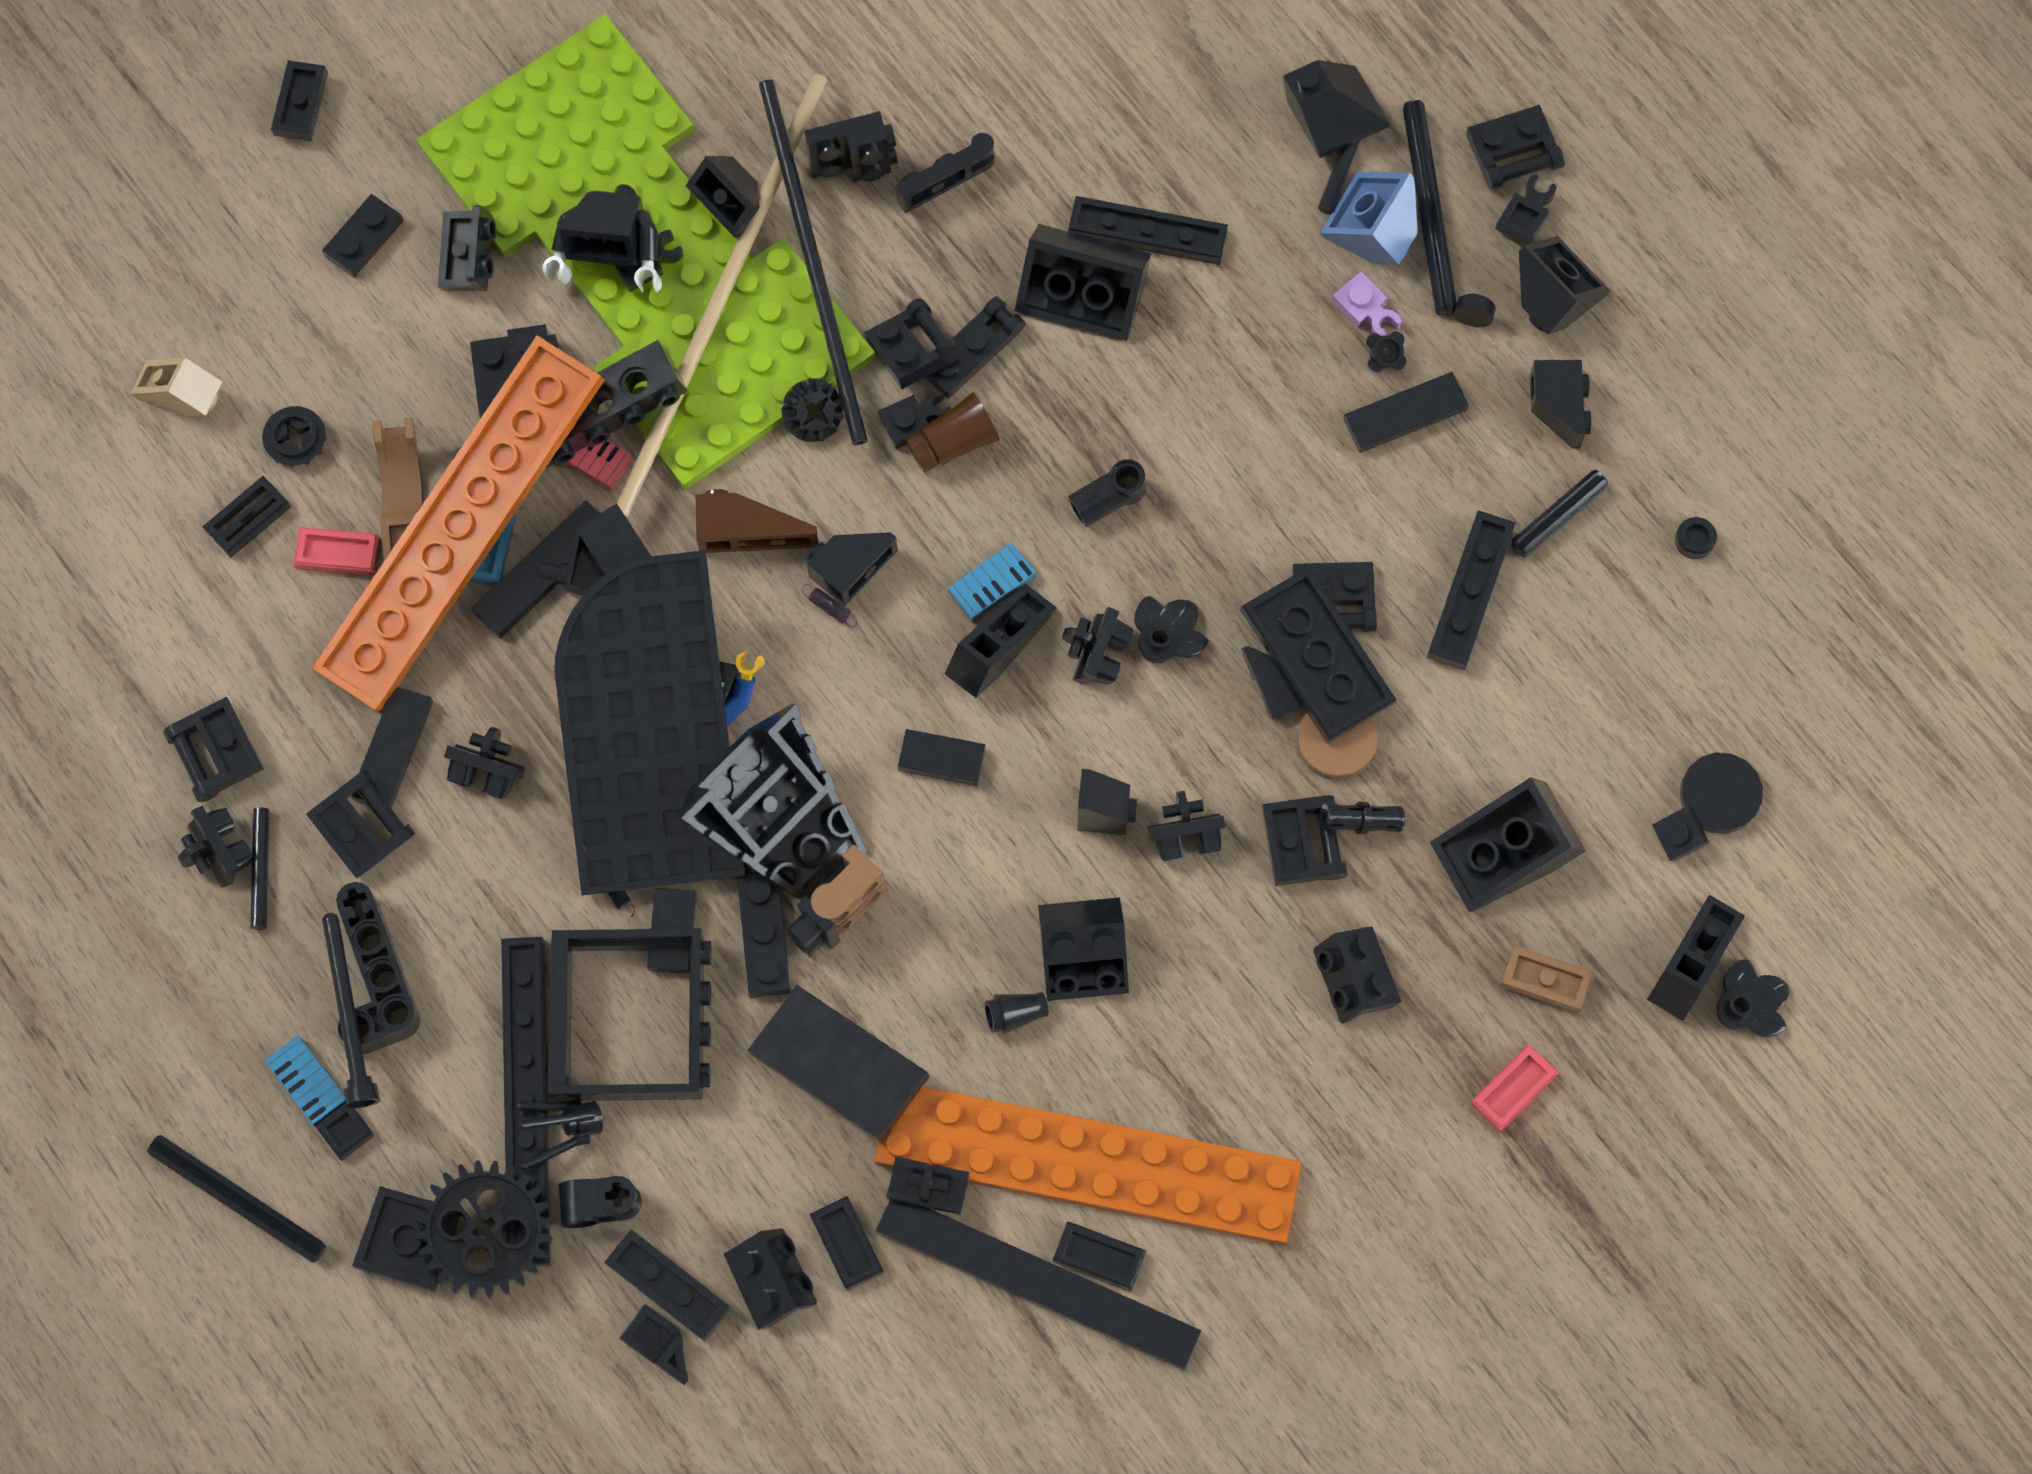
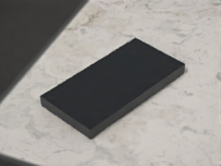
[1240,567,1397,744]
[747,985,930,1143]

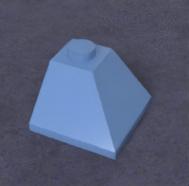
[1320,172,1417,264]

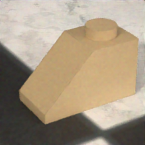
[130,357,223,417]

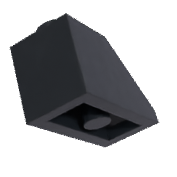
[685,156,760,237]
[807,532,898,607]
[1077,769,1137,835]

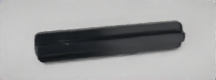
[1511,470,1608,558]

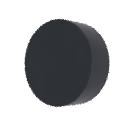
[1454,294,1496,327]
[1675,517,1717,559]

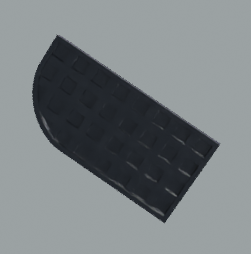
[554,550,745,896]

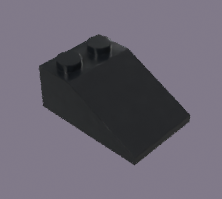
[1430,777,1586,912]

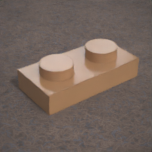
[1500,945,1593,1013]

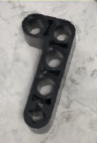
[336,882,420,1054]

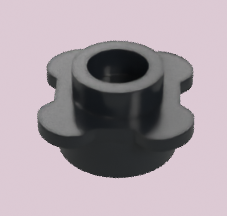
[1366,331,1407,372]

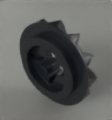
[781,379,844,442]
[262,406,327,468]

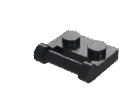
[1466,104,1565,190]
[864,298,961,390]
[1292,562,1377,632]
[163,697,264,802]
[306,769,416,879]
[1262,795,1348,886]

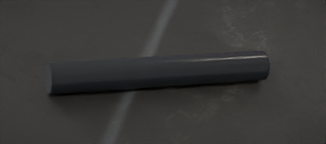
[1318,141,1360,214]
[250,807,269,930]

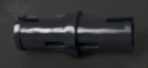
[1319,801,1405,834]

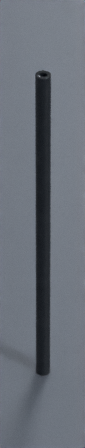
[759,80,868,446]

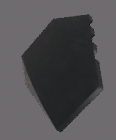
[678,703,867,901]

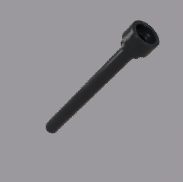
[322,913,380,1109]

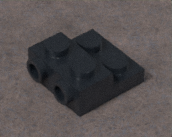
[804,111,898,182]
[470,324,559,418]

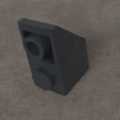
[1529,360,1591,448]

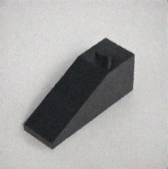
[945,584,1057,698]
[1647,895,1745,1021]

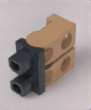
[787,844,888,958]

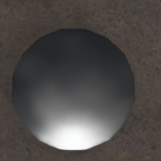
[1680,752,1763,834]

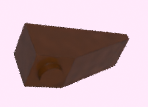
[695,489,819,553]

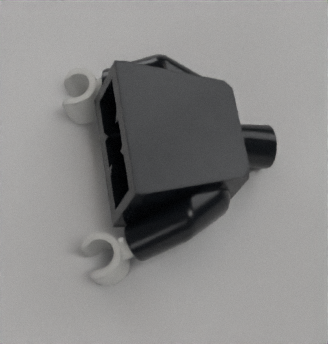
[542,184,662,292]

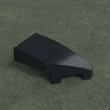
[1241,646,1303,719]
[619,1304,688,1385]

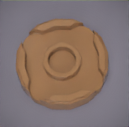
[1297,713,1379,780]

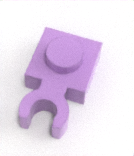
[1331,272,1402,336]

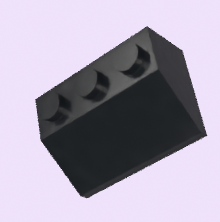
[1014,224,1152,341]

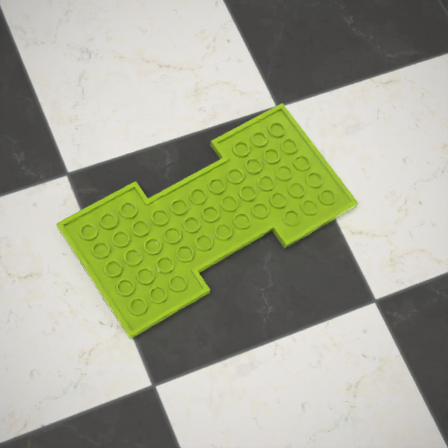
[416,14,876,491]

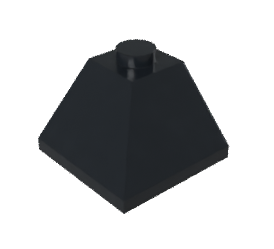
[1283,60,1390,158]
[1519,236,1610,334]

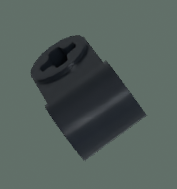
[558,1176,642,1228]

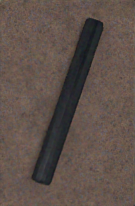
[147,1135,326,1263]

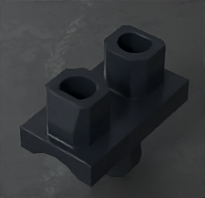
[1062,607,1133,685]
[444,727,526,799]
[1147,791,1226,861]
[178,805,253,888]
[886,1156,970,1215]

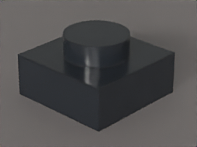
[1652,806,1710,862]

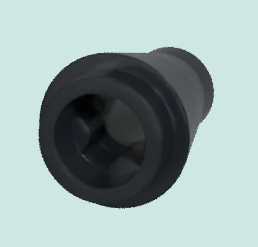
[984,992,1048,1035]

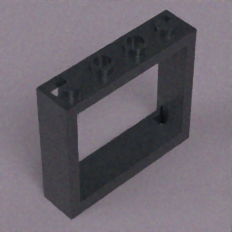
[548,928,712,1102]

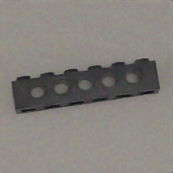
[449,340,688,469]

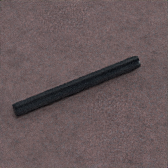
[1403,100,1457,316]

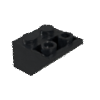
[1038,897,1129,1001]

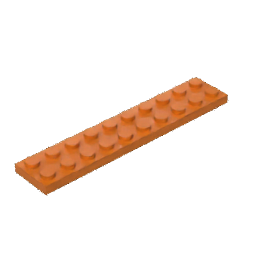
[312,336,605,713]
[874,1087,1302,1246]

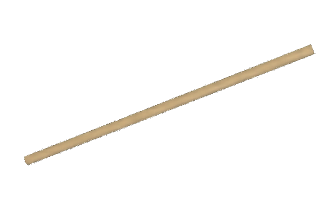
[617,73,827,518]

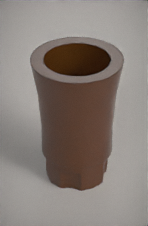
[906,392,1000,473]

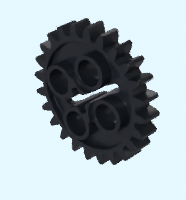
[414,1160,553,1299]

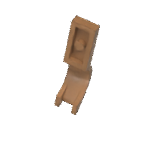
[372,417,423,561]

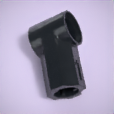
[1068,459,1146,528]

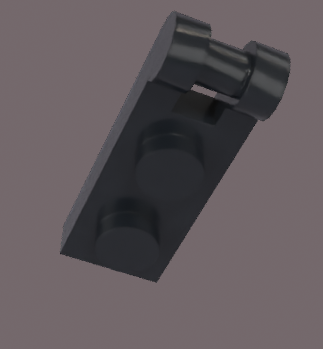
[896,133,994,214]
[925,296,1026,399]

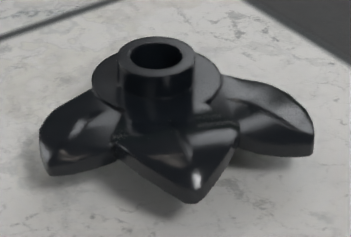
[1134,596,1209,663]
[1717,959,1789,1037]

